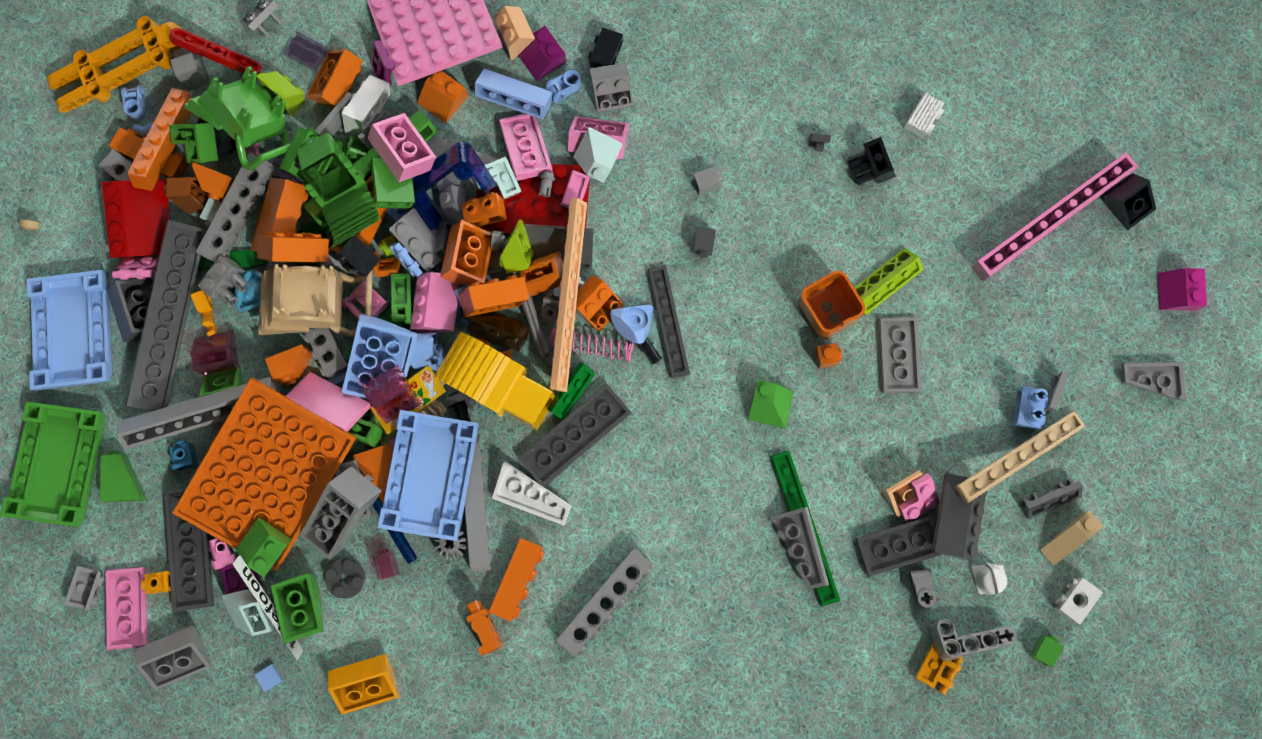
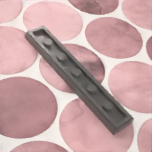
[648,265,690,379]

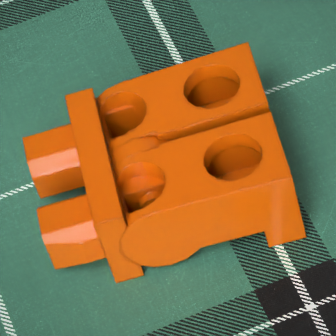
[466,600,504,656]

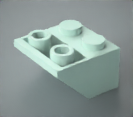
[222,589,273,636]

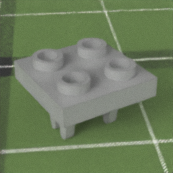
[241,0,283,38]

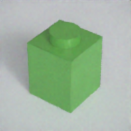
[1030,634,1064,668]

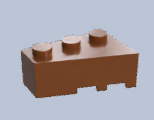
[164,177,209,214]

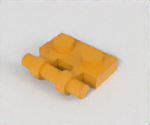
[914,642,964,695]

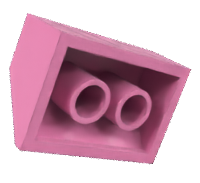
[568,116,630,160]
[410,272,460,333]

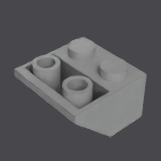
[590,62,633,112]

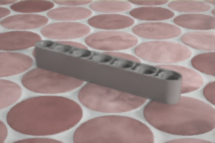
[465,436,492,572]

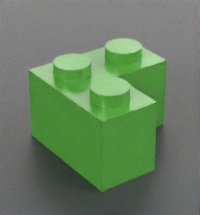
[169,123,218,163]

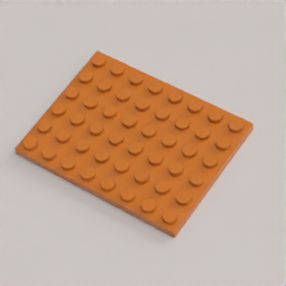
[172,377,357,571]

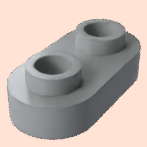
[491,231,508,253]

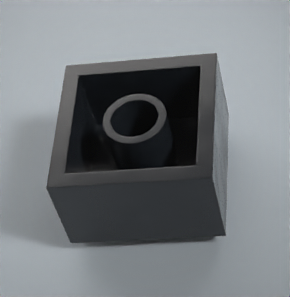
[328,235,381,277]

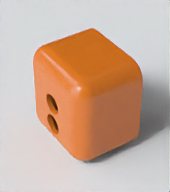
[798,271,865,339]

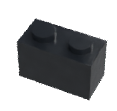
[588,27,623,68]

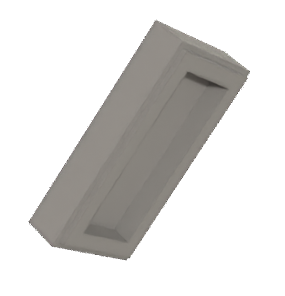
[1044,372,1069,412]

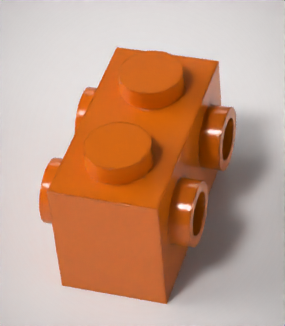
[461,192,507,228]

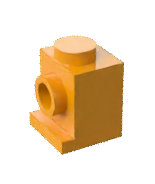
[141,571,171,594]

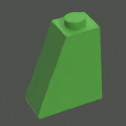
[100,451,146,503]

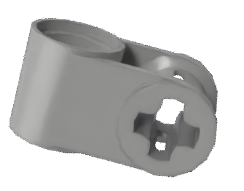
[909,569,936,608]

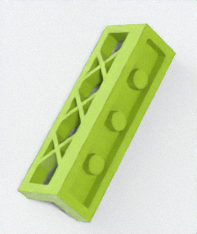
[854,248,924,315]

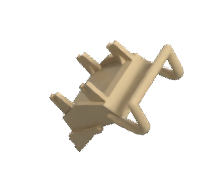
[258,264,373,337]

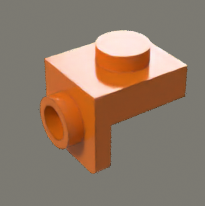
[373,251,401,277]

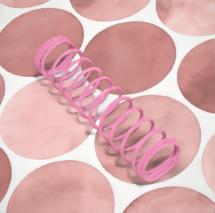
[549,327,634,362]

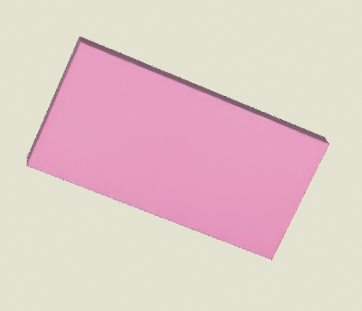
[499,114,553,181]
[286,372,371,432]
[105,567,148,650]

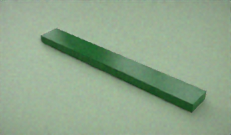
[771,450,841,607]

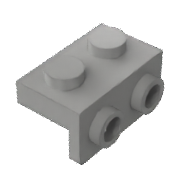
[64,565,104,611]

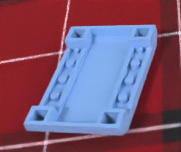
[27,270,112,391]
[378,410,479,541]

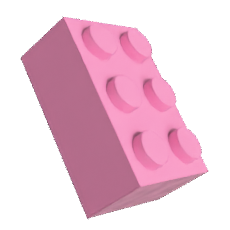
[368,113,436,182]

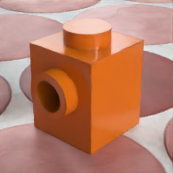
[815,343,842,369]

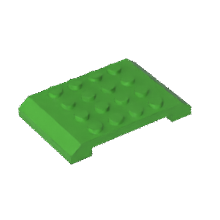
[0,401,105,527]

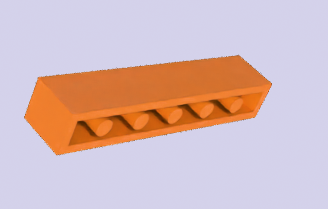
[127,88,192,191]

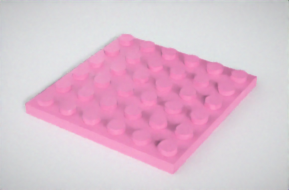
[367,0,503,86]

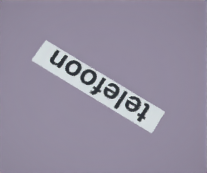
[233,555,303,660]

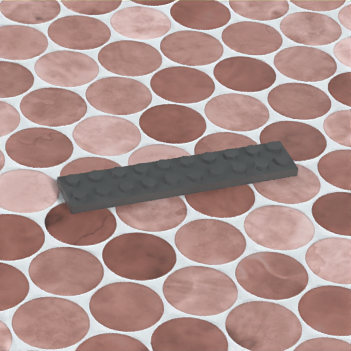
[125,219,206,411]

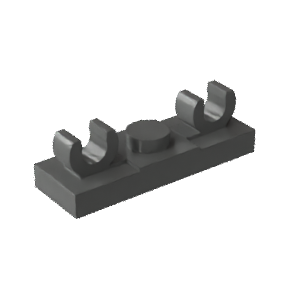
[1023,478,1083,519]

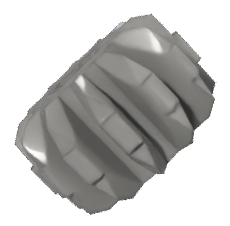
[434,531,468,560]

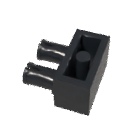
[848,137,896,186]

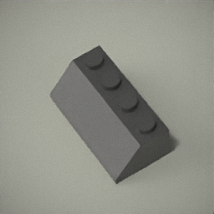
[932,473,987,561]

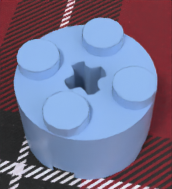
[410,332,443,371]

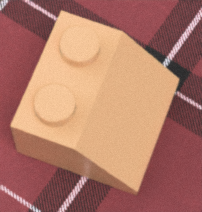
[494,6,535,60]

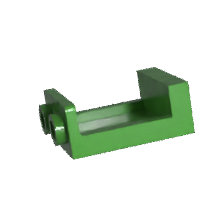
[368,156,415,209]

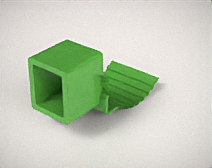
[297,133,380,247]

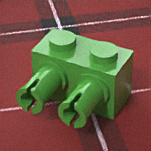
[348,403,385,448]

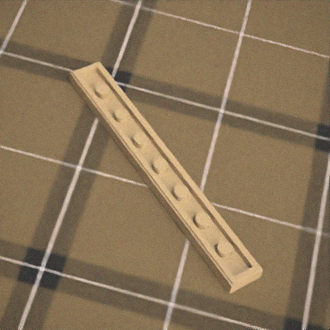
[955,411,1085,504]

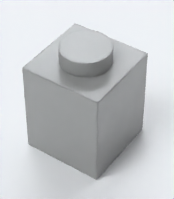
[693,166,723,196]

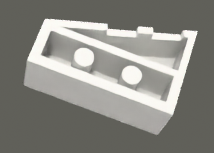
[341,75,390,138]

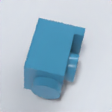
[170,440,198,471]

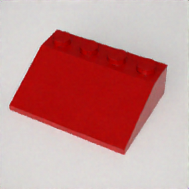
[101,179,171,258]

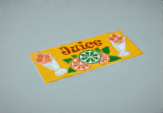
[370,365,446,435]

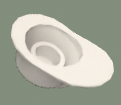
[972,562,1007,595]

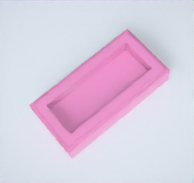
[560,170,590,208]

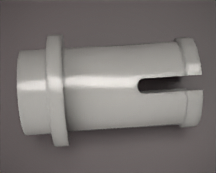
[538,172,555,197]

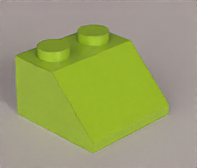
[257,71,306,117]
[499,220,534,274]

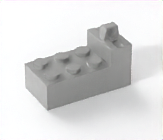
[300,466,382,560]

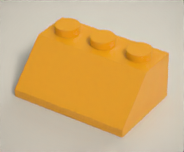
[328,654,399,715]

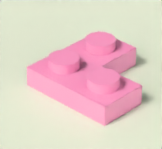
[898,473,940,523]

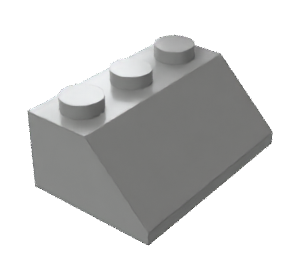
[388,206,444,273]
[135,626,211,691]

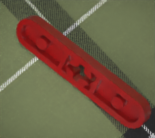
[169,28,262,75]

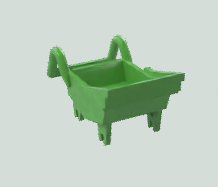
[184,66,309,170]

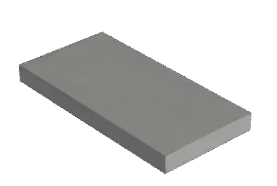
[878,317,922,394]

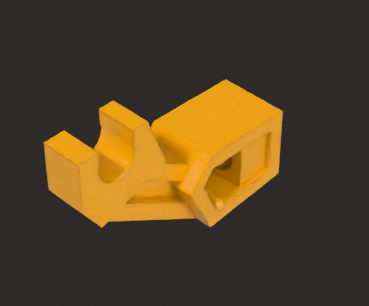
[191,290,217,336]

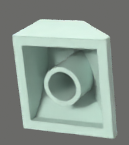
[573,127,623,183]

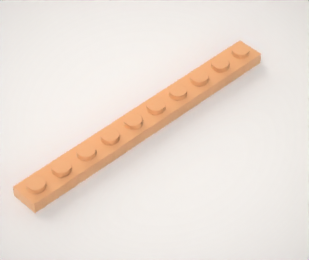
[550,198,587,392]

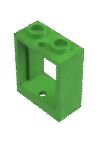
[279,127,333,184]

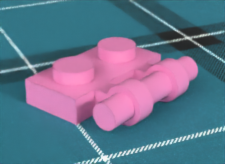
[112,256,158,280]

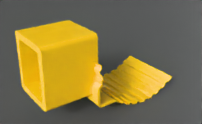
[434,332,555,431]

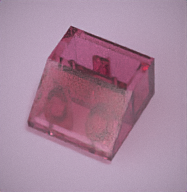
[191,330,239,375]
[364,365,419,424]

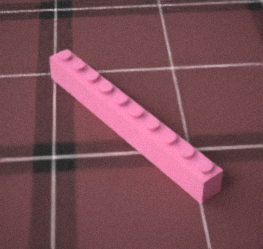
[972,152,1138,281]

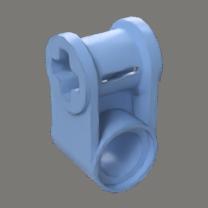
[545,70,581,103]
[121,84,146,121]

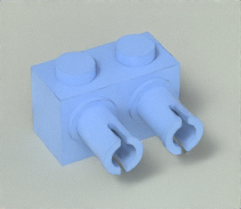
[1013,386,1048,431]

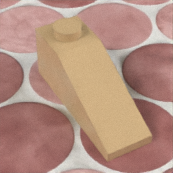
[1039,511,1103,566]

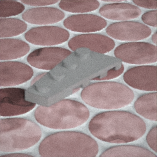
[770,507,829,590]

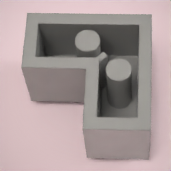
[170,48,210,90]

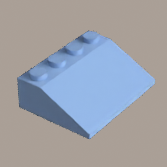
[342,314,417,401]

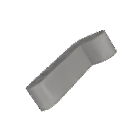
[930,619,1017,661]

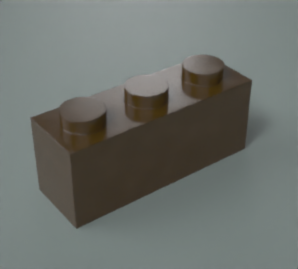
[466,312,530,352]

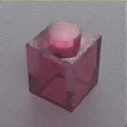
[372,549,401,580]

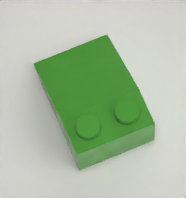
[271,573,324,644]

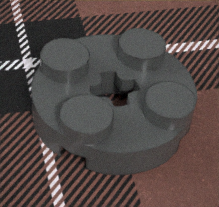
[325,559,366,599]

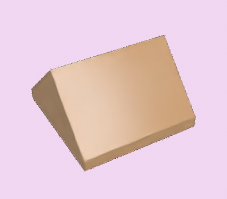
[881,470,923,518]

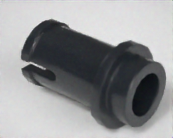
[640,340,662,365]
[454,402,471,422]

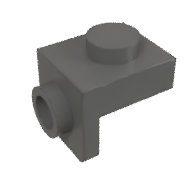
[444,391,476,412]

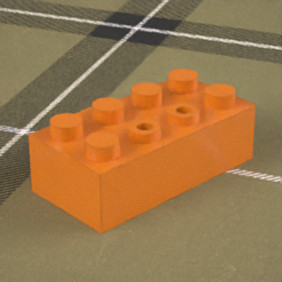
[250,178,308,252]

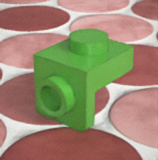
[345,135,367,163]

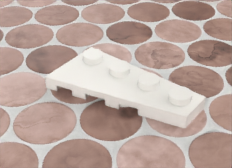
[492,462,572,526]

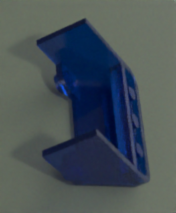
[412,141,498,231]

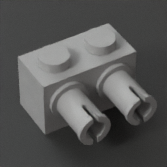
[198,256,249,307]

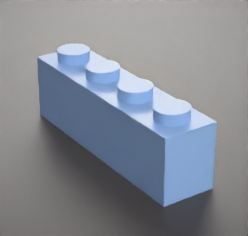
[475,69,552,120]

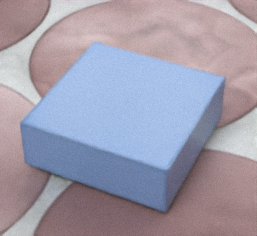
[255,664,283,692]

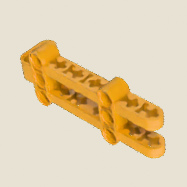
[46,16,182,113]

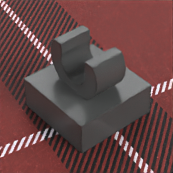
[810,134,831,152]

